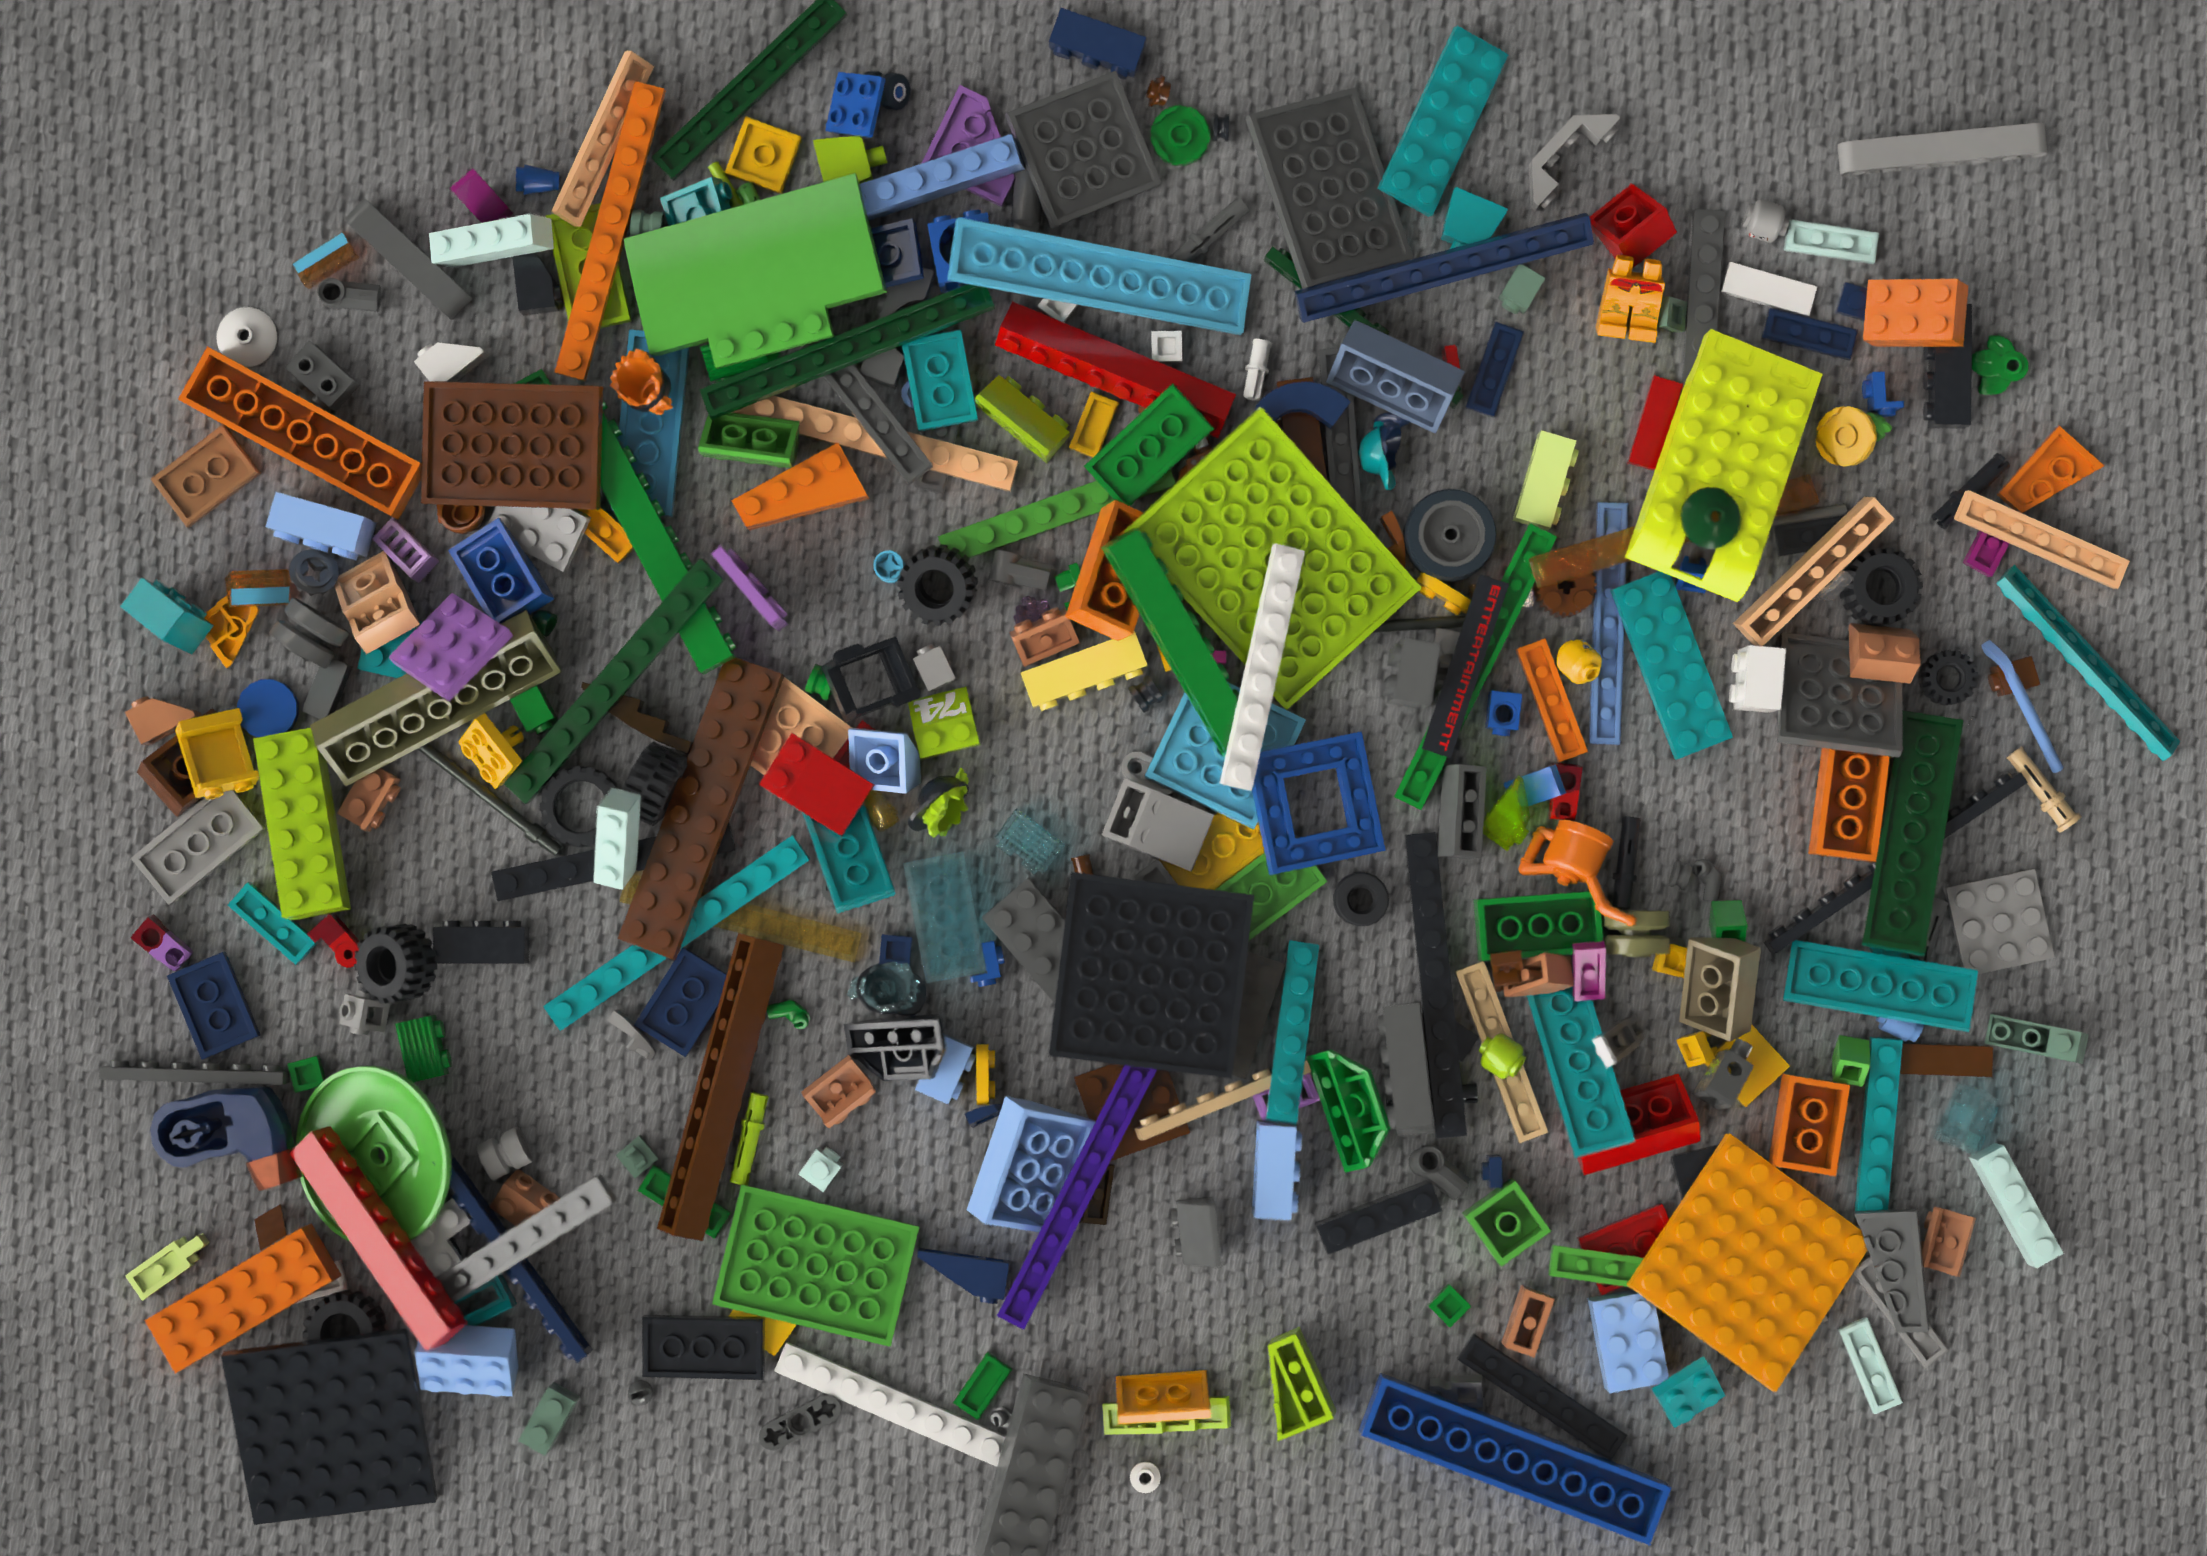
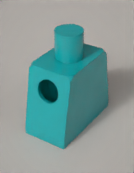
[1441,187,1508,249]

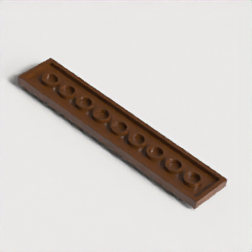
[617,658,784,960]

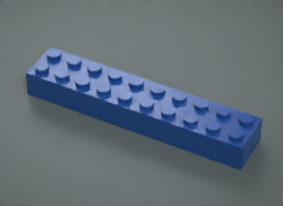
[1359,1373,1671,1546]

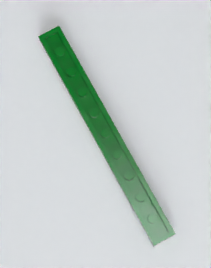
[1394,523,1557,810]

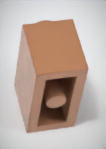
[1501,1285,1555,1358]

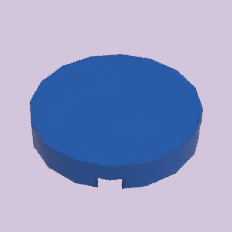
[237,679,299,737]

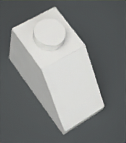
[414,342,489,382]

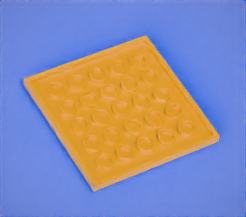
[1626,1133,1867,1392]

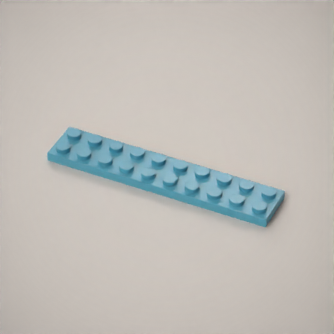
[947,217,1251,335]

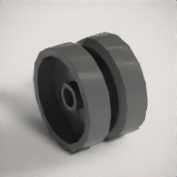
[269,597,350,669]

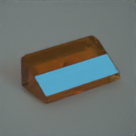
[292,232,360,289]
[225,569,290,607]

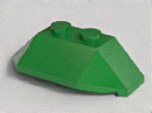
[1306,1049,1391,1173]

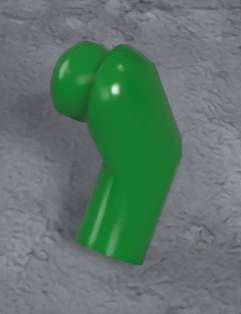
[767,1000,810,1030]

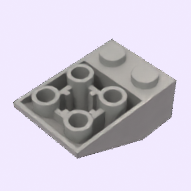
[1102,778,1214,872]

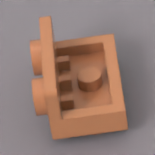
[1009,607,1080,667]
[801,1055,876,1128]
[490,1169,561,1226]
[1921,1207,1976,1277]

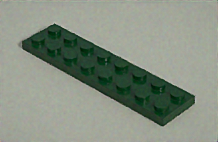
[1862,710,1963,956]

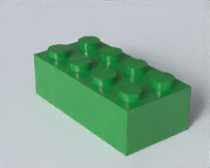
[1473,891,1603,961]

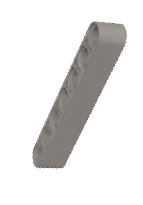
[1837,123,2048,176]

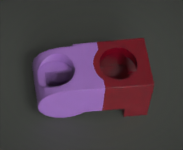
[130,914,193,971]

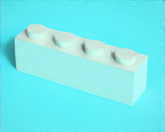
[429,214,554,267]
[1969,1143,2064,1268]

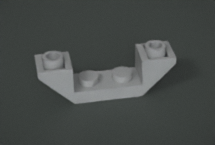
[1529,114,1620,211]

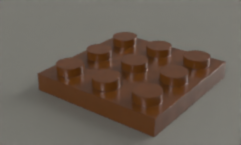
[1074,1064,1190,1161]

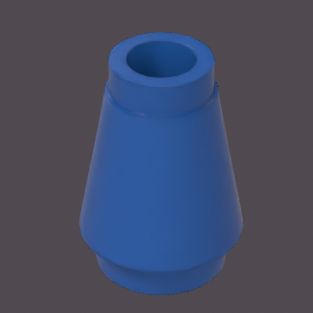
[516,164,559,195]

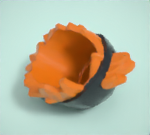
[610,349,673,415]

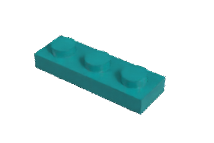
[228,882,318,965]

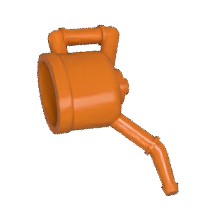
[1518,820,1637,927]

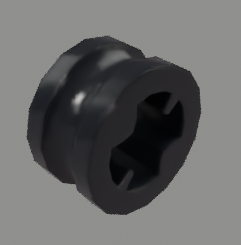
[1213,113,1229,142]

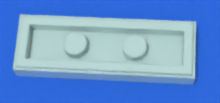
[1784,219,1879,264]
[1838,1317,1903,1414]

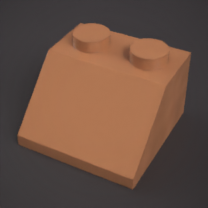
[1849,623,1920,684]

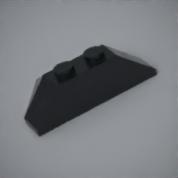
[844,1014,946,1081]

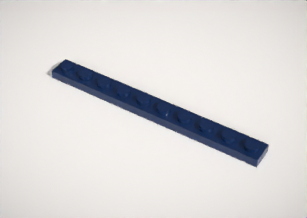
[1294,213,1594,323]

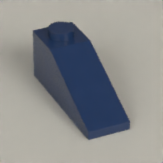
[917,1248,1010,1304]

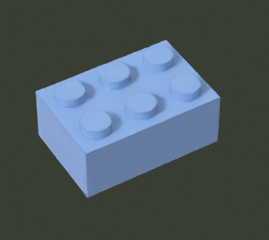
[266,492,377,561]
[1252,1121,1302,1220]
[1587,1290,1669,1393]
[415,1325,518,1397]

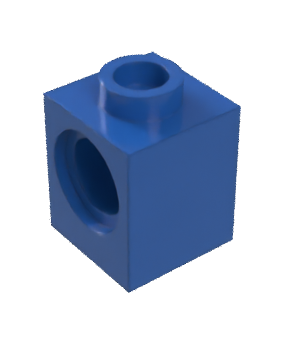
[1485,691,1522,736]

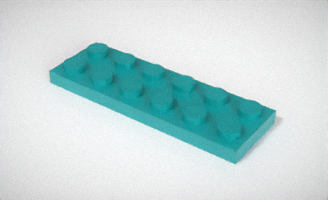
[1377,26,1509,217]
[1610,571,1733,760]
[1783,940,1978,1032]
[1526,969,1635,1158]

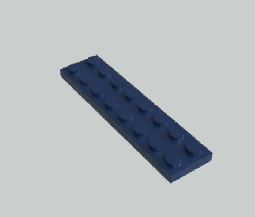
[433,1153,593,1363]

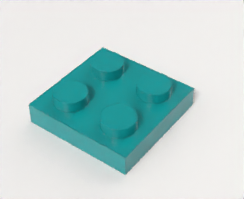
[1652,1356,1726,1428]

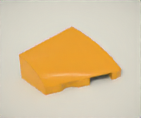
[205,585,260,668]

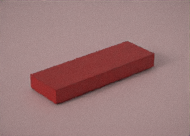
[1627,375,1683,471]

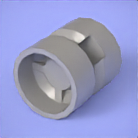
[477,1127,533,1180]

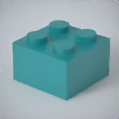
[120,577,214,654]

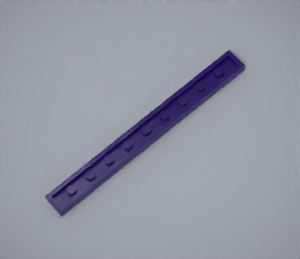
[997,1065,1157,1330]

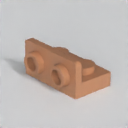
[337,768,401,832]

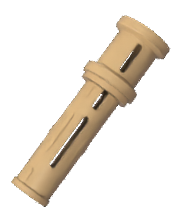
[2006,746,2082,833]

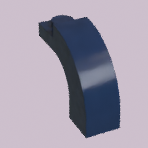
[1254,382,1351,429]

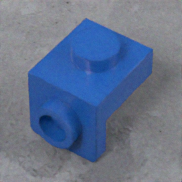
[1862,371,1904,417]
[970,940,1005,987]

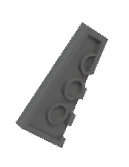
[1854,1208,1929,1333]

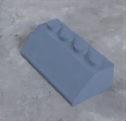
[1326,320,1465,434]

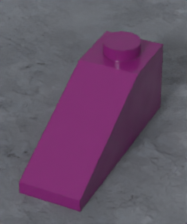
[450,168,513,223]

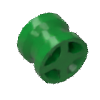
[805,664,832,701]

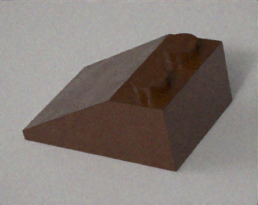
[137,708,253,818]

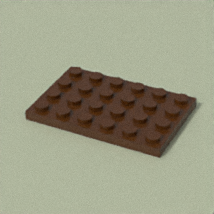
[421,381,603,510]

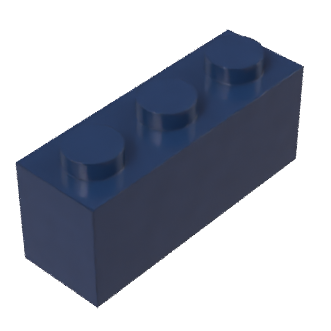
[1049,8,1146,79]

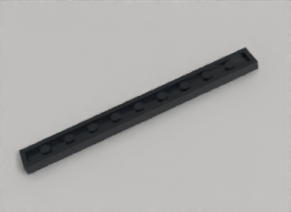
[1764,771,2028,953]
[1405,832,1467,1139]

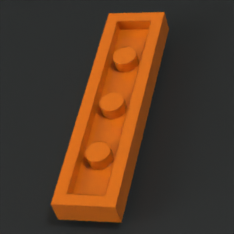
[1516,638,1588,763]

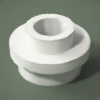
[1130,1462,1161,1493]

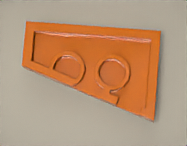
[1996,426,2104,513]

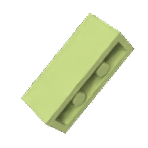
[1512,430,1579,531]

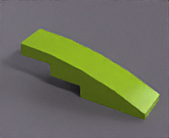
[1102,1396,1231,1435]

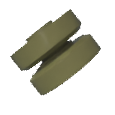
[1602,911,1670,957]

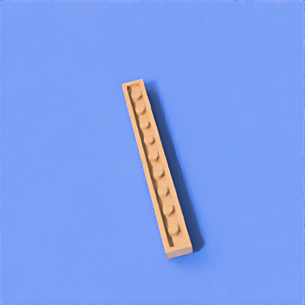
[732,396,1018,492]

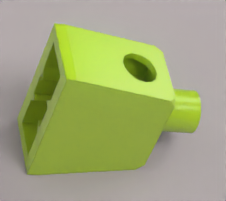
[813,136,888,184]

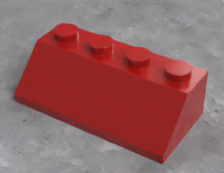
[1577,1073,1701,1175]

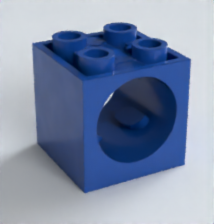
[927,210,989,294]

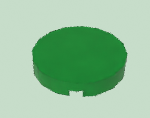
[1151,105,1210,166]

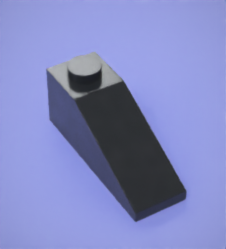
[512,252,563,316]

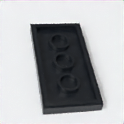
[642,1315,765,1380]

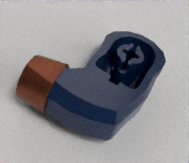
[150,1086,302,1191]

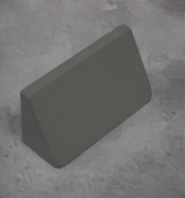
[302,659,353,719]

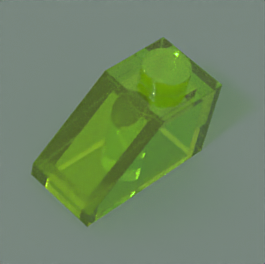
[1483,775,1531,851]

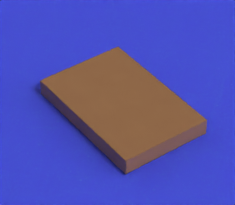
[151,425,261,528]

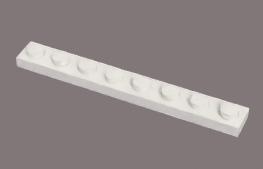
[1219,544,1305,791]
[774,1342,1006,1467]

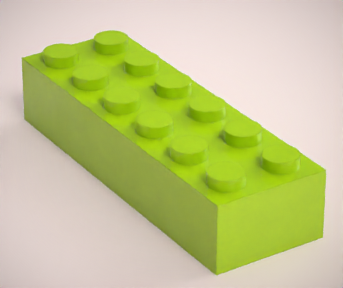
[253,727,351,921]

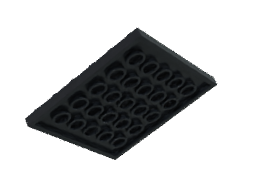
[1048,872,1254,1079]
[221,1329,437,1525]

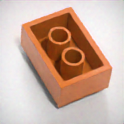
[1863,279,1969,347]
[1768,1073,1850,1176]

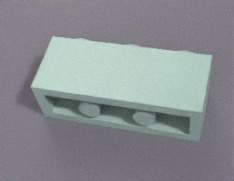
[594,788,641,890]

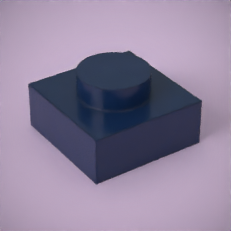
[1835,282,1867,321]
[879,934,913,967]
[1481,1155,1503,1188]

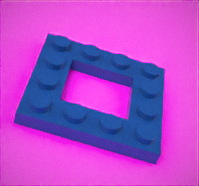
[1252,731,1386,875]

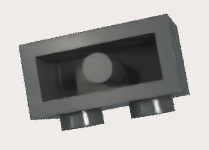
[285,341,360,412]

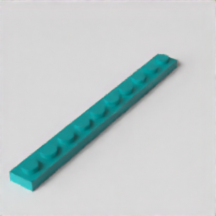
[543,834,810,1031]

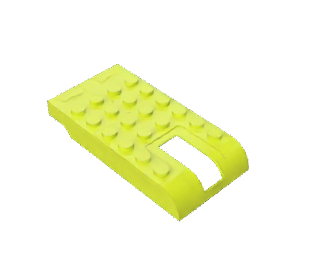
[1625,329,1823,602]

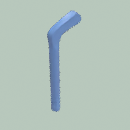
[1981,640,2063,773]

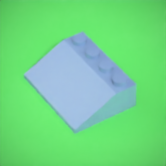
[967,1096,1096,1232]

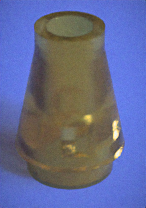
[864,790,899,832]

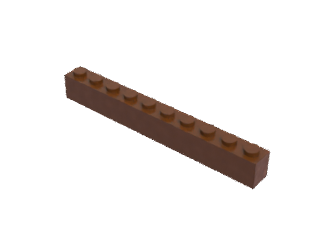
[657,933,784,1241]

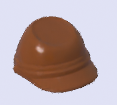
[436,504,485,534]

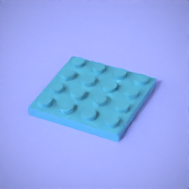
[1144,683,1306,830]

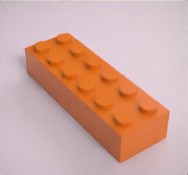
[144,1223,342,1373]

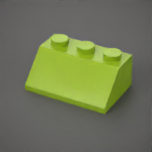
[975,375,1070,463]

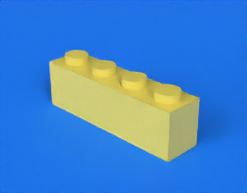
[1021,631,1147,711]

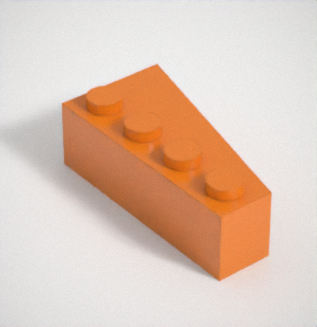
[731,442,869,531]

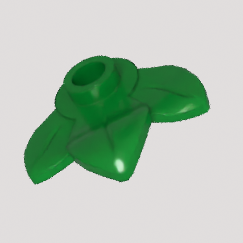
[1972,336,2029,395]

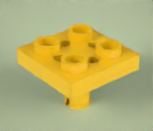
[458,713,524,789]

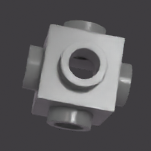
[339,990,390,1035]

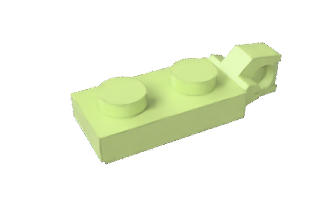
[125,1233,210,1301]

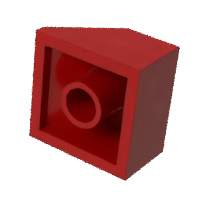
[1590,183,1677,269]

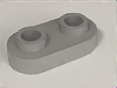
[1121,752,1174,796]

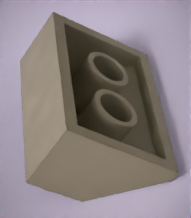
[1679,937,1761,1042]

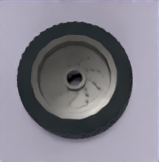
[1403,489,1496,582]

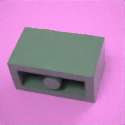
[518,1382,580,1456]

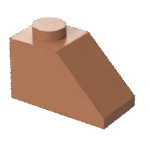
[125,696,202,746]
[1503,953,1574,997]

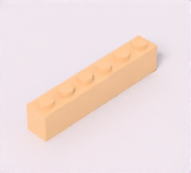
[1733,496,1895,647]

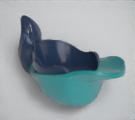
[1358,412,1411,490]

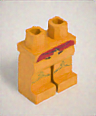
[1596,255,1665,343]

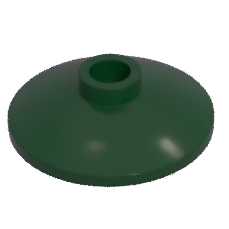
[1681,487,1741,549]

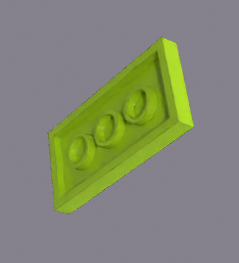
[545,203,632,329]

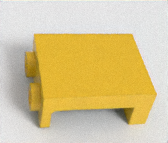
[175,708,259,800]

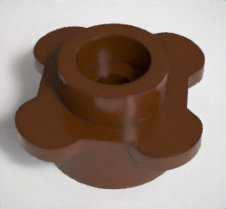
[1146,75,1171,107]

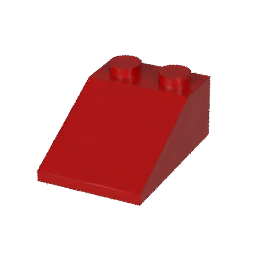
[759,733,874,836]

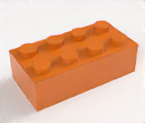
[1065,500,1143,641]
[1808,748,1890,862]

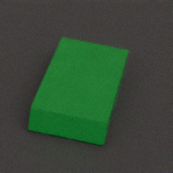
[953,1351,1013,1420]

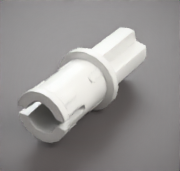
[1243,339,1272,401]

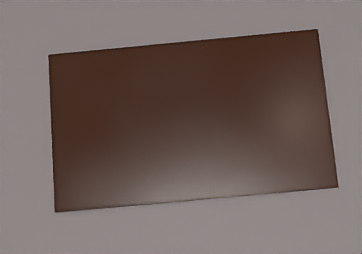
[254,1204,287,1251]

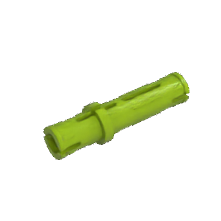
[729,1092,769,1186]

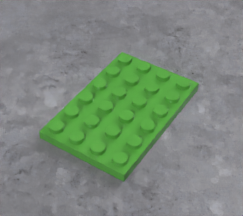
[712,1185,920,1347]

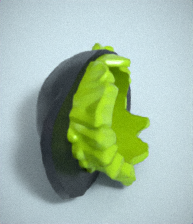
[908,768,969,838]

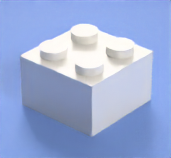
[1729,645,1786,713]

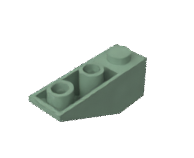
[1984,1014,2089,1064]

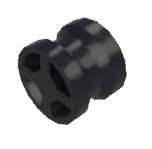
[1128,675,1164,713]

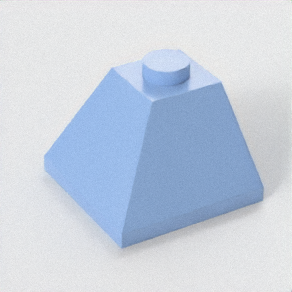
[848,728,921,793]

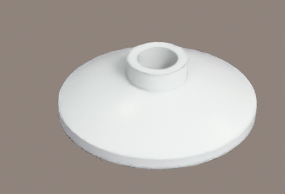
[217,307,277,367]

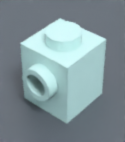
[799,1147,843,1192]

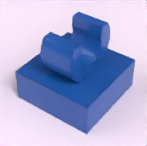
[1675,556,1709,593]

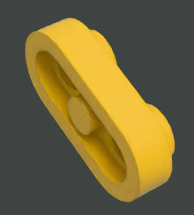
[1416,572,1471,616]
[976,1044,995,1105]

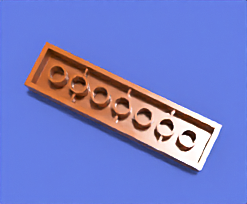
[178,346,422,520]

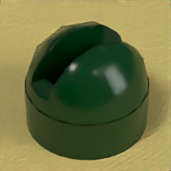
[532,610,557,637]

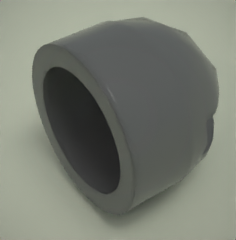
[628,1380,653,1406]

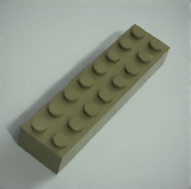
[310,610,561,786]

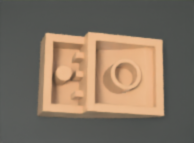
[334,551,420,654]

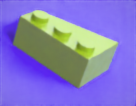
[1268,1327,1337,1441]

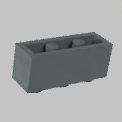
[1438,764,1487,859]

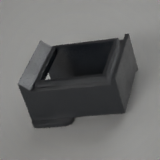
[821,636,921,723]

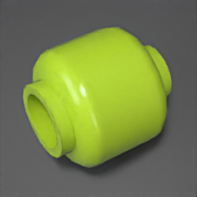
[1478,1033,1526,1079]

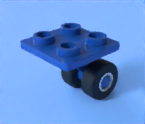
[825,71,911,138]

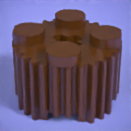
[1532,555,1597,618]

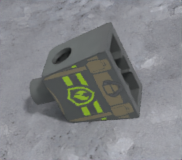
[1692,1038,1754,1110]

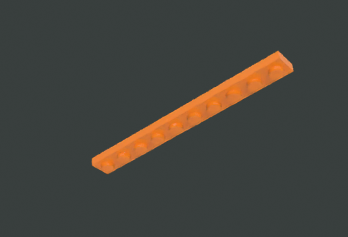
[555,81,666,382]

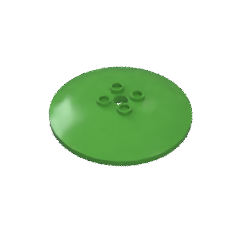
[296,1066,451,1242]

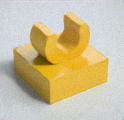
[1676,1031,1718,1068]

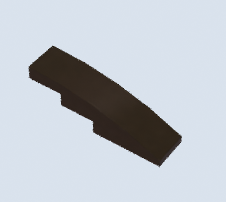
[581,682,693,753]

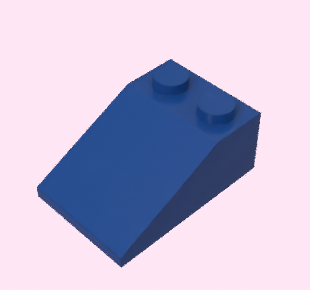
[448,517,555,624]

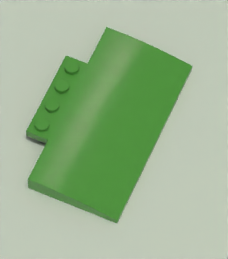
[623,173,887,369]

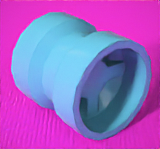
[873,550,905,583]

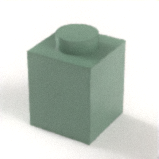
[1498,264,1545,314]

